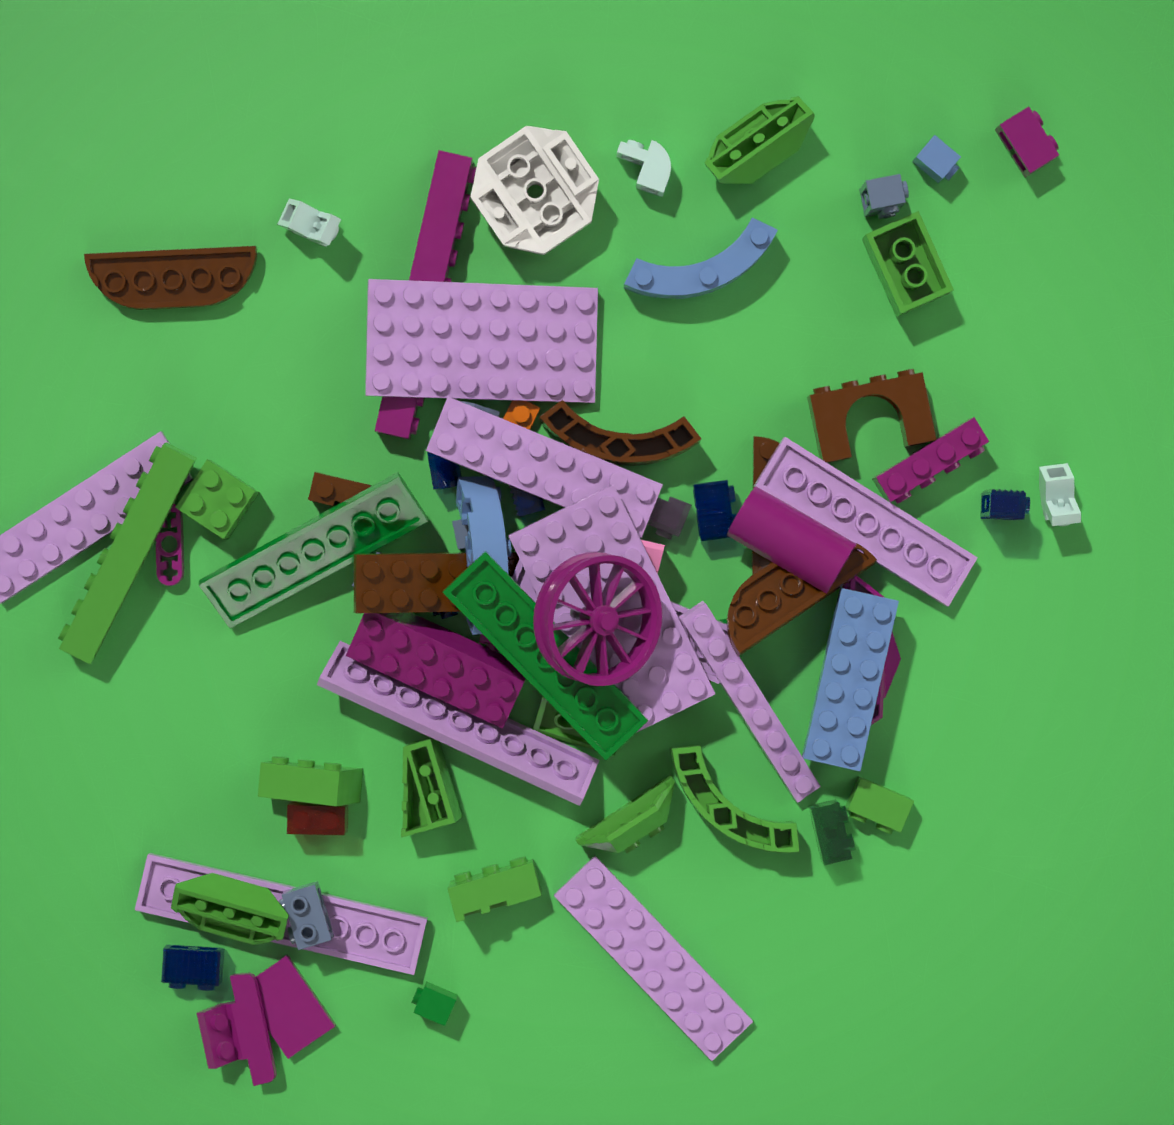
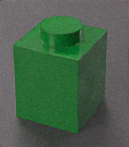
[411,981,458,1026]

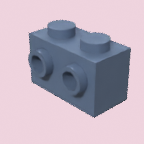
[859,174,909,219]
[279,881,334,950]

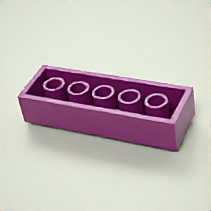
[346,612,526,729]

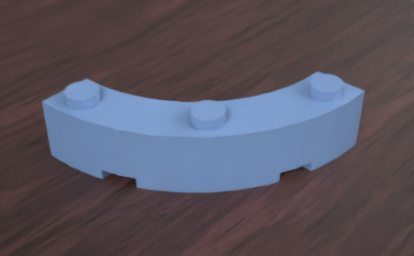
[624,218,778,299]
[456,476,511,635]

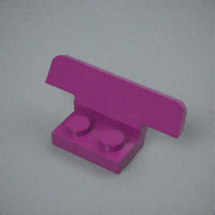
[196,973,277,1086]

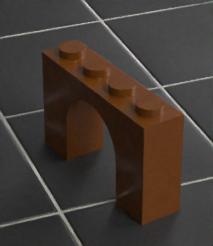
[807,369,936,463]

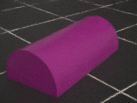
[727,486,857,594]

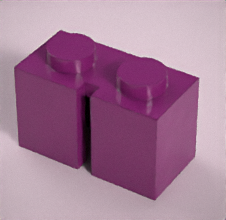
[995,106,1059,178]

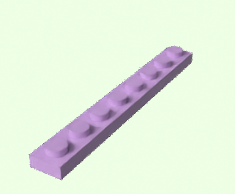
[679,601,821,803]

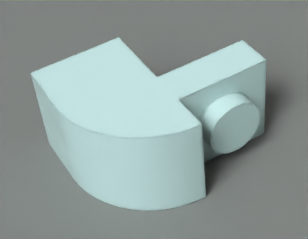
[617,140,671,197]
[278,198,341,247]
[1039,463,1081,526]

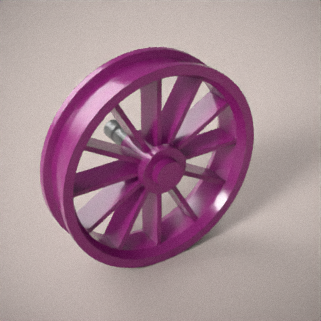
[533,552,662,686]

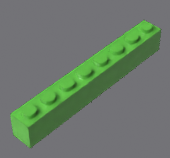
[58,442,197,664]

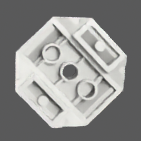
[471,126,599,255]

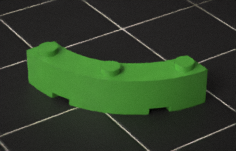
[670,745,799,853]

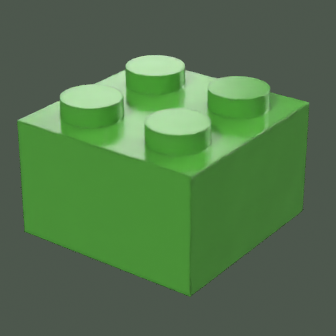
[175,459,260,540]

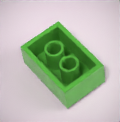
[862,211,954,317]

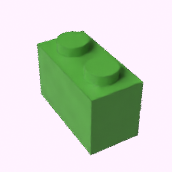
[845,776,914,834]

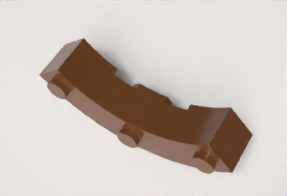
[539,399,701,466]

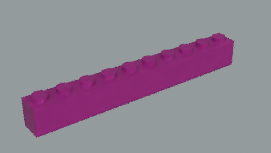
[375,150,477,440]

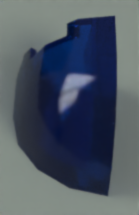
[427,446,462,490]

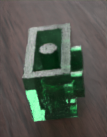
[808,799,855,865]

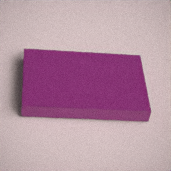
[256,954,336,1059]

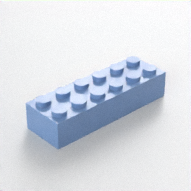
[802,588,899,771]

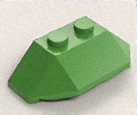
[705,96,815,184]
[576,775,675,853]
[171,873,289,945]

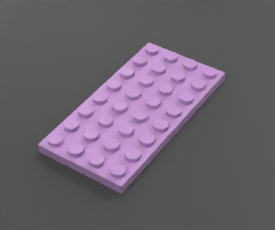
[365,279,598,403]
[508,484,715,732]

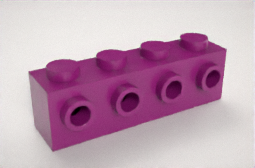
[872,417,989,504]

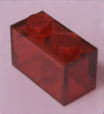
[287,802,349,835]

